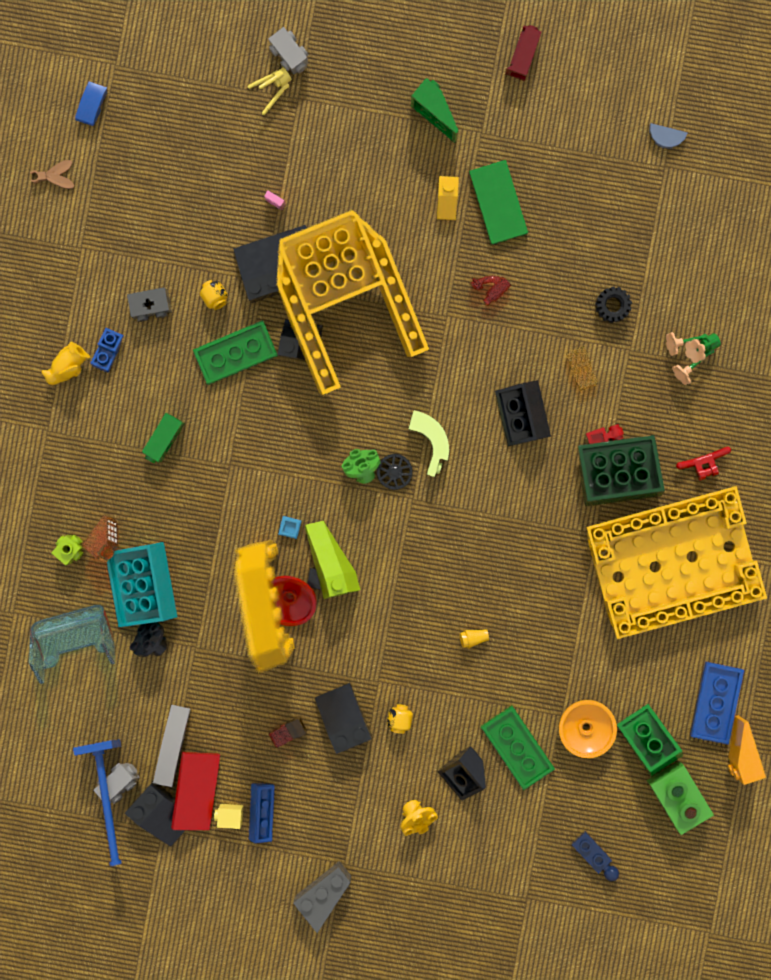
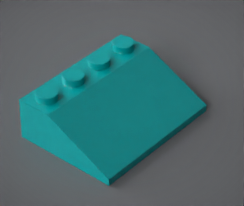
[105,542,178,627]

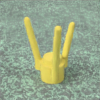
[248,67,292,115]

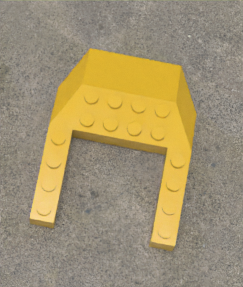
[277,210,429,395]
[236,540,295,672]

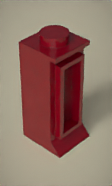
[505,25,542,81]

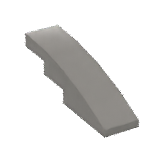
[153,705,191,788]

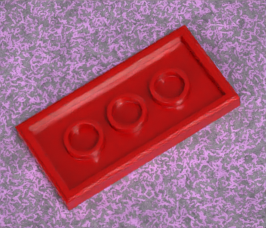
[171,752,220,830]

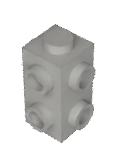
[268,27,308,75]
[94,763,140,804]

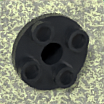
[130,622,167,657]

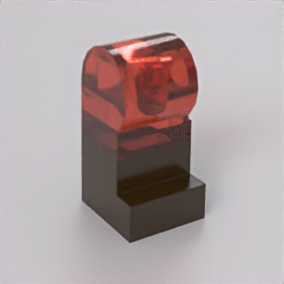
[268,716,307,748]

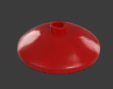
[272,576,317,626]

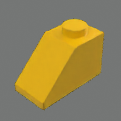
[437,176,459,220]

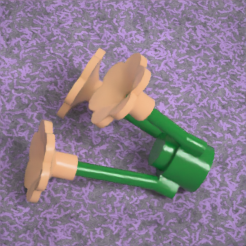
[666,332,721,385]

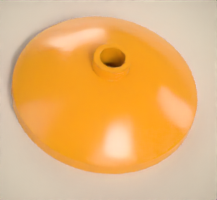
[559,700,617,758]

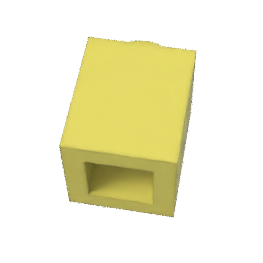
[214,804,243,829]

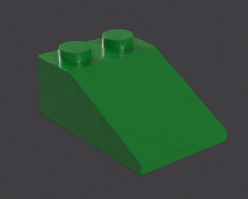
[411,78,459,143]
[617,704,683,777]

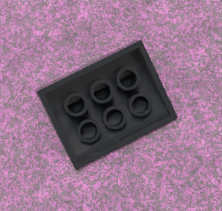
[233,225,307,303]

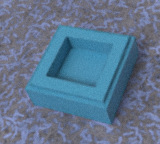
[278,516,302,539]

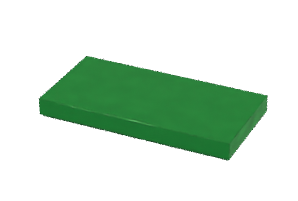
[469,160,528,245]
[193,320,278,385]
[481,705,555,790]

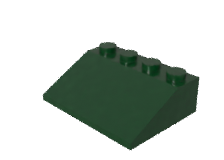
[578,435,665,507]

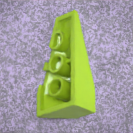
[304,521,360,599]

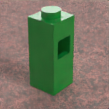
[142,413,185,463]

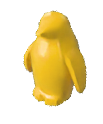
[41,342,90,385]

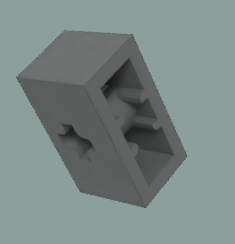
[127,287,172,322]

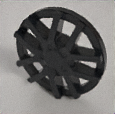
[377,454,413,490]

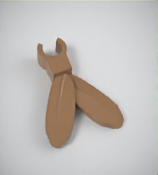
[30,160,74,189]

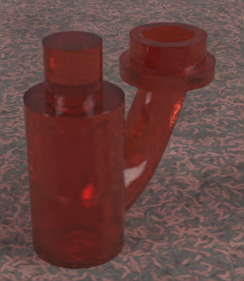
[470,275,511,306]

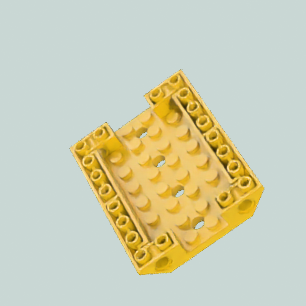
[586,486,767,639]

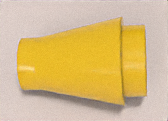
[459,629,489,649]

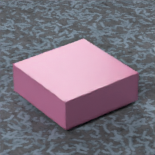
[264,191,286,210]

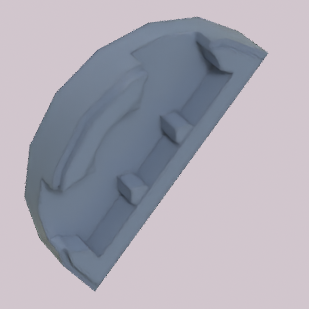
[649,123,688,149]

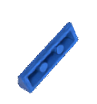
[249,783,275,843]

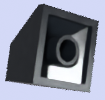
[278,319,323,361]
[437,746,486,801]

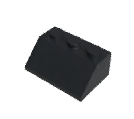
[495,380,551,446]

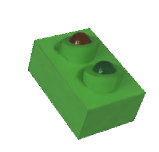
[646,761,714,835]

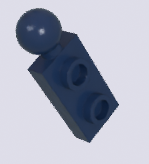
[571,831,619,881]

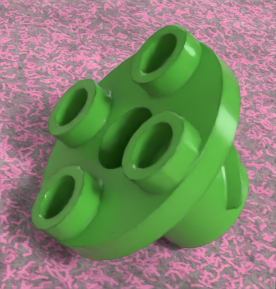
[342,449,380,484]

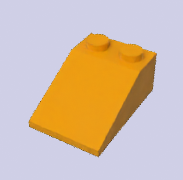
[728,715,766,785]

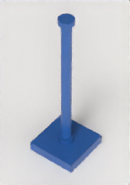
[73,739,122,866]

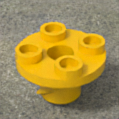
[400,800,438,836]

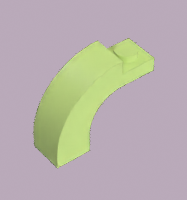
[408,410,449,477]

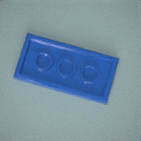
[690,661,744,745]

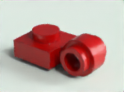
[585,424,624,444]

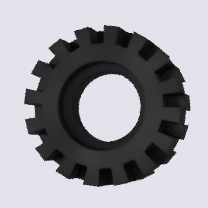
[595,286,632,323]

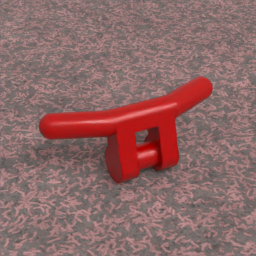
[676,446,731,481]

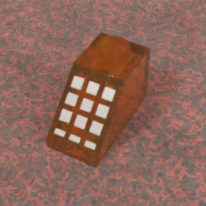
[82,515,118,562]

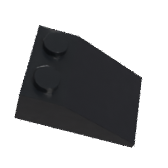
[315,683,372,754]
[125,780,185,847]

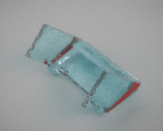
[29,605,115,684]

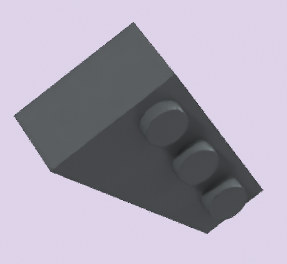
[293,861,351,933]

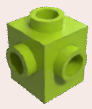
[52,535,85,565]

